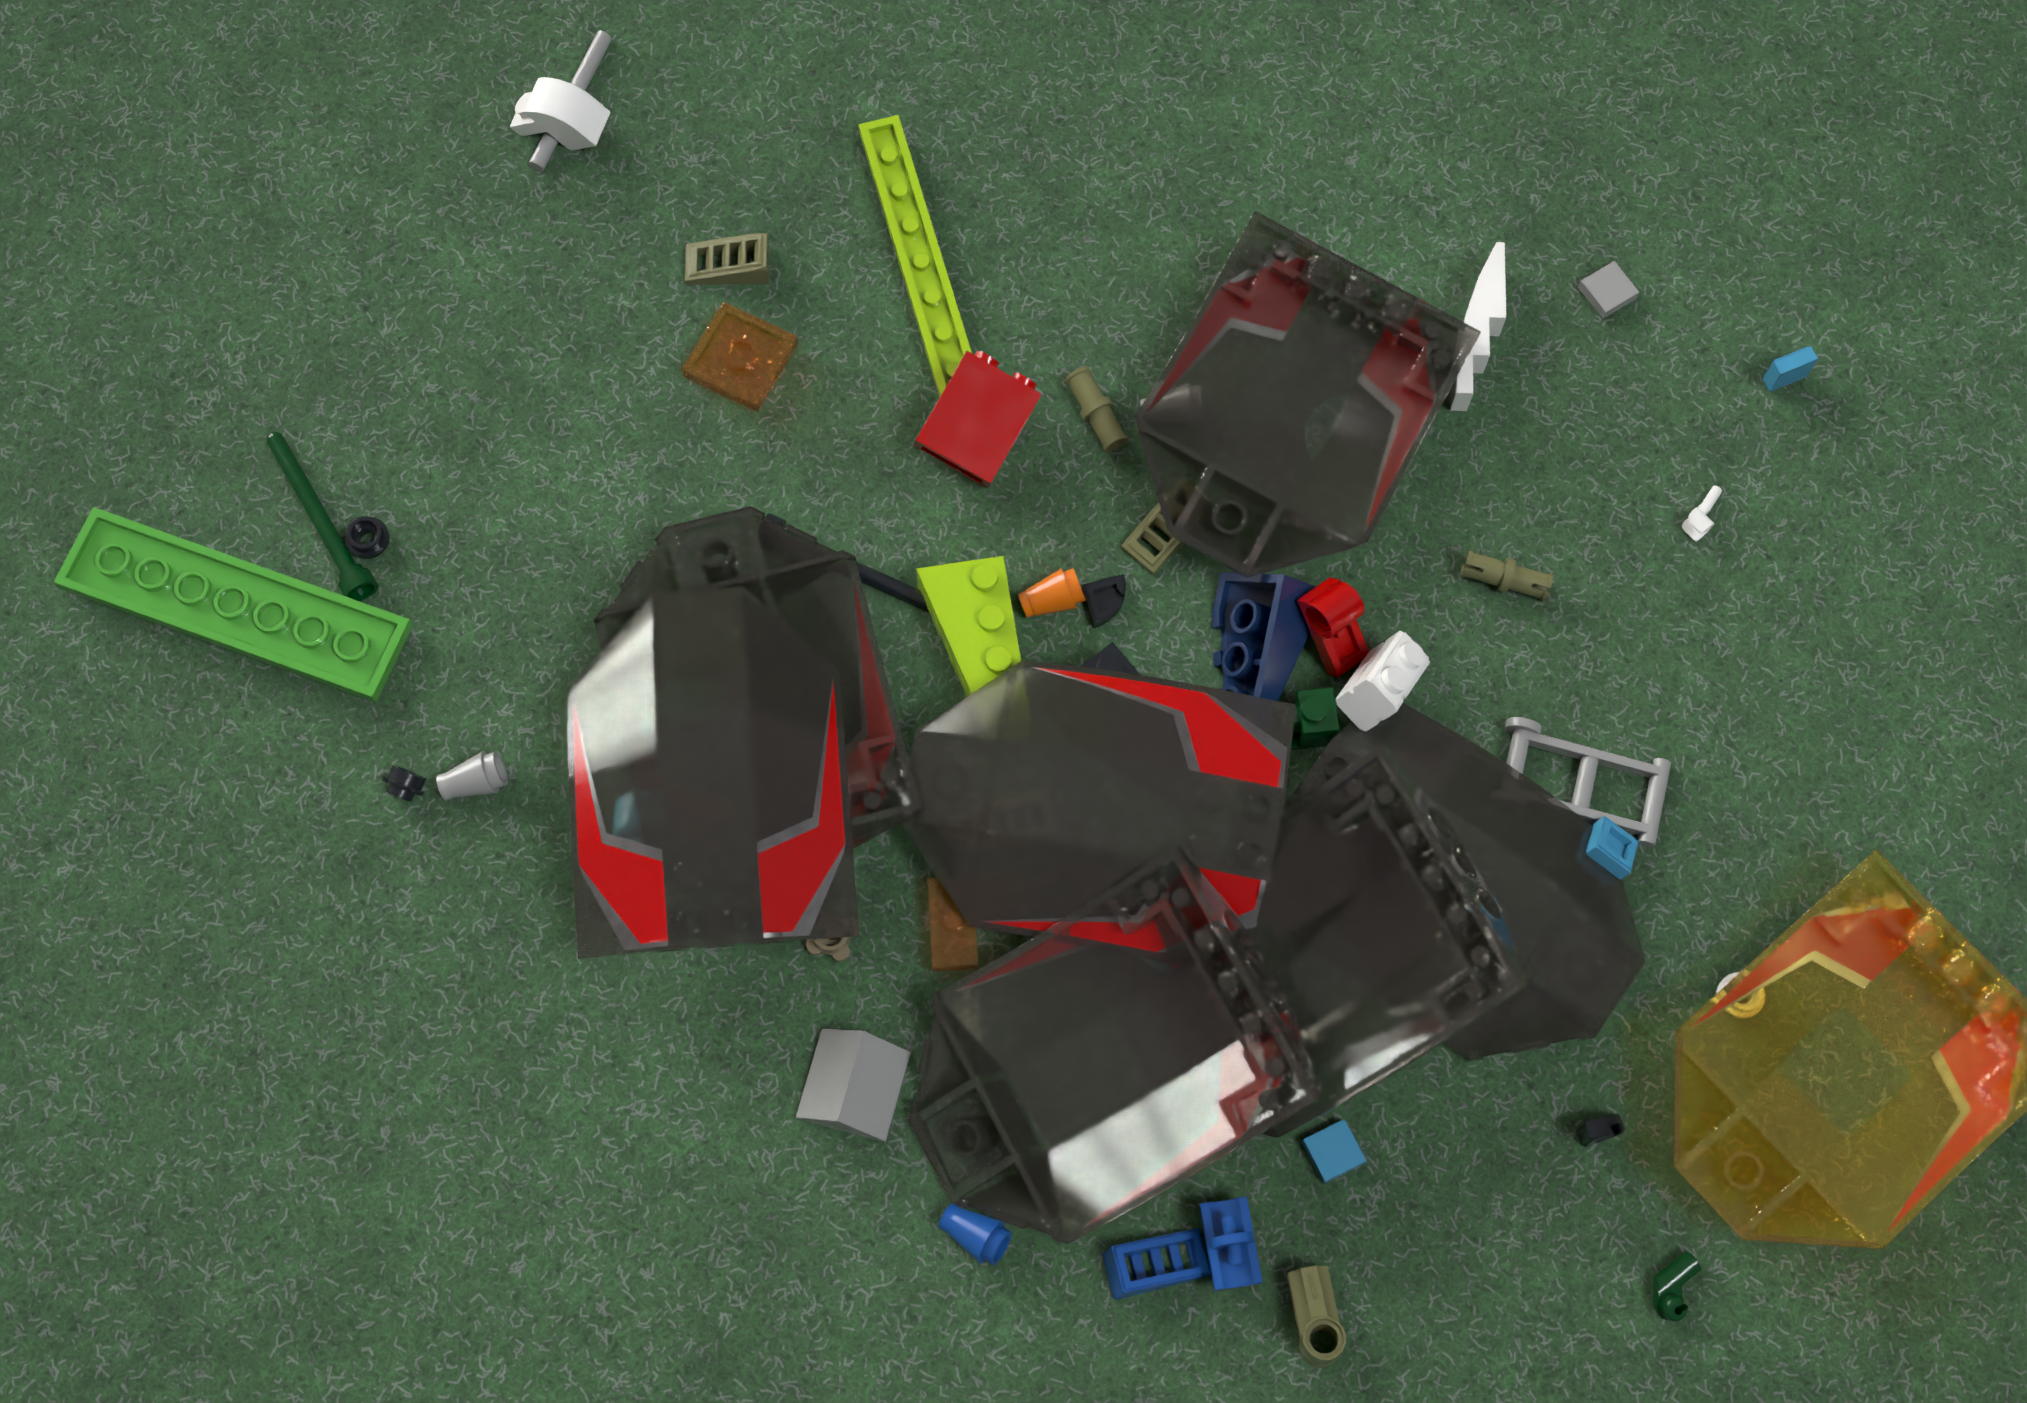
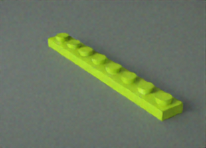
[859,115,972,398]

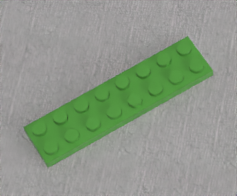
[53,507,413,703]

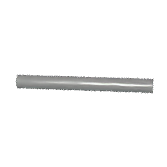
[528,31,612,172]

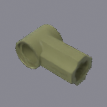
[1286,1265,1346,1368]

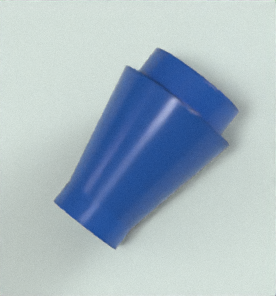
[938,1203,1012,1265]

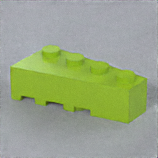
[916,556,1031,744]

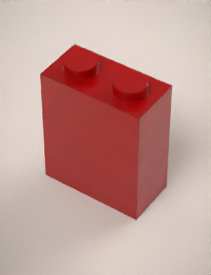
[913,351,1042,488]

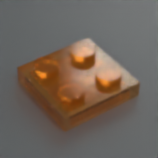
[682,302,799,412]

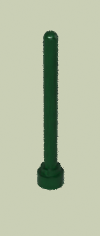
[267,432,378,602]

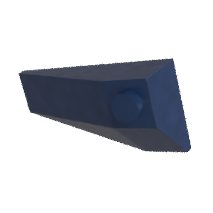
[1212,572,1316,731]

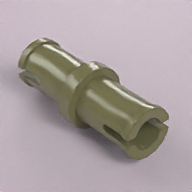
[1065,366,1129,453]
[1460,550,1553,601]

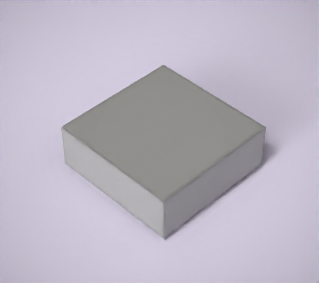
[1578,261,1639,319]

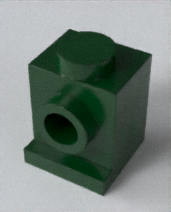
[1284,687,1339,750]

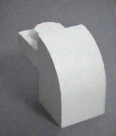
[510,77,610,150]

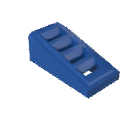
[1103,1228,1211,1300]

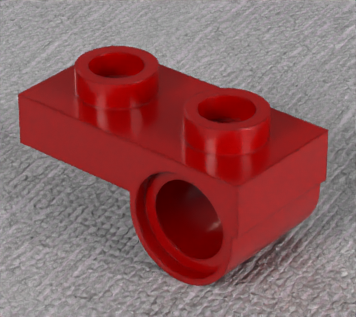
[1297,577,1369,677]

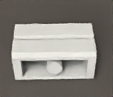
[1335,631,1430,732]

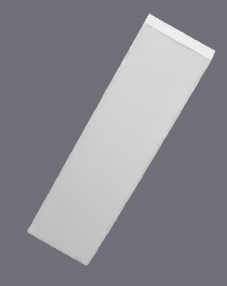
[1450,242,1506,411]

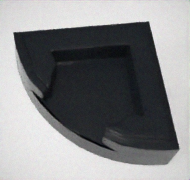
[1082,574,1126,628]
[1576,1114,1626,1147]

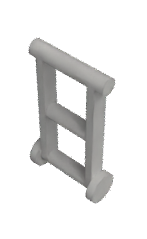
[1489,717,1671,848]

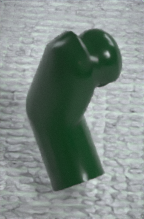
[1653,1251,1702,1322]

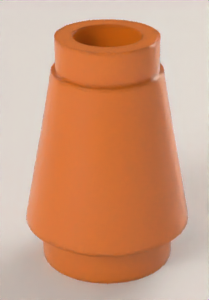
[1018,568,1086,618]

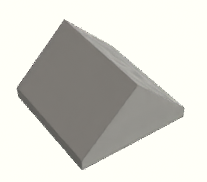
[796,1029,911,1143]

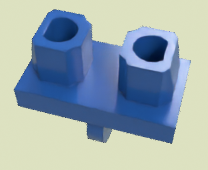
[1199,1196,1263,1292]

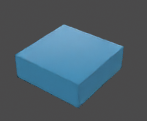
[1763,346,1818,392]
[1585,816,1639,880]
[1302,1119,1367,1184]

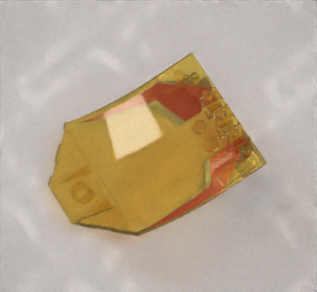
[1673,849,2027,1249]

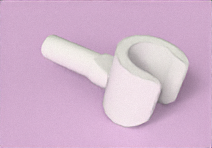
[1682,486,1722,542]

